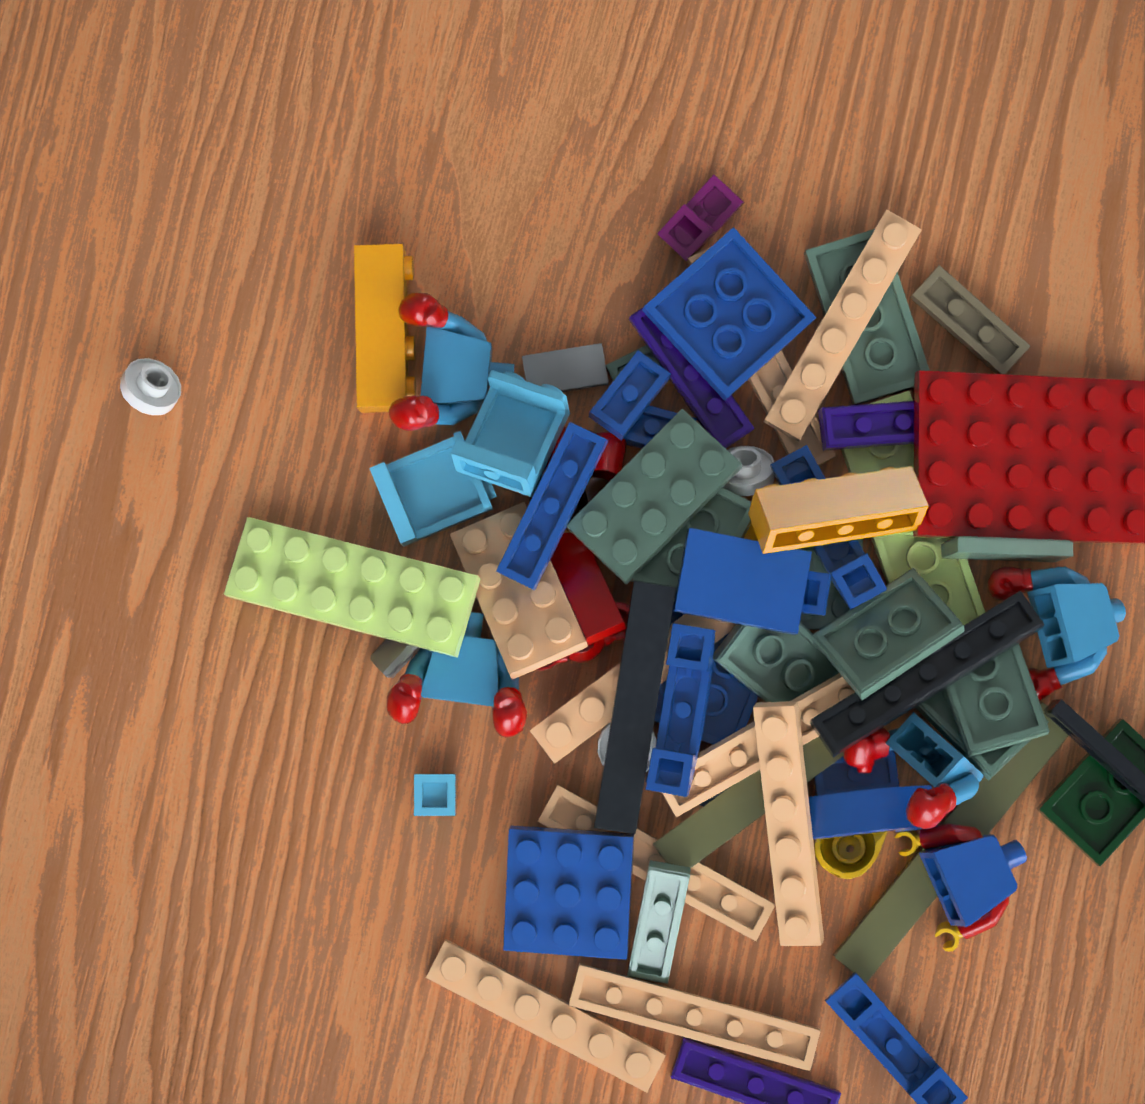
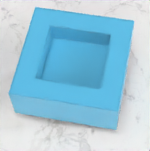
[414,774,456,816]

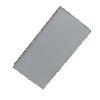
[522,343,608,392]

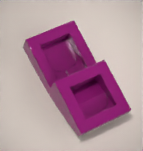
[657,175,745,261]

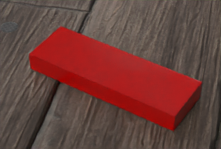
[550,533,626,645]

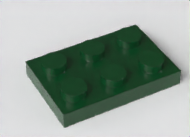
[1036,719,1145,866]

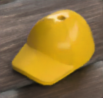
[815,831,888,879]

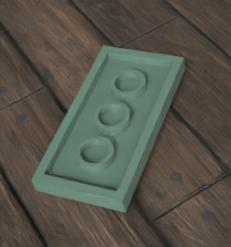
[804,229,930,405]
[567,409,742,585]

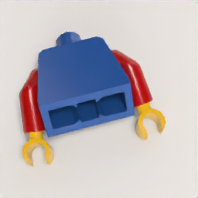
[894,823,1027,952]

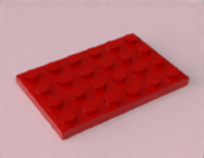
[913,370,1145,544]

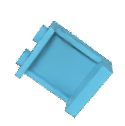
[450,370,570,497]
[369,431,497,547]

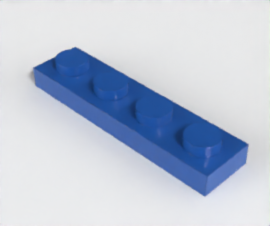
[496,422,608,590]

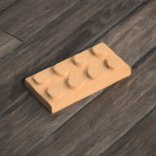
[450,502,588,680]

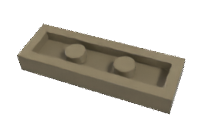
[910,265,1030,374]

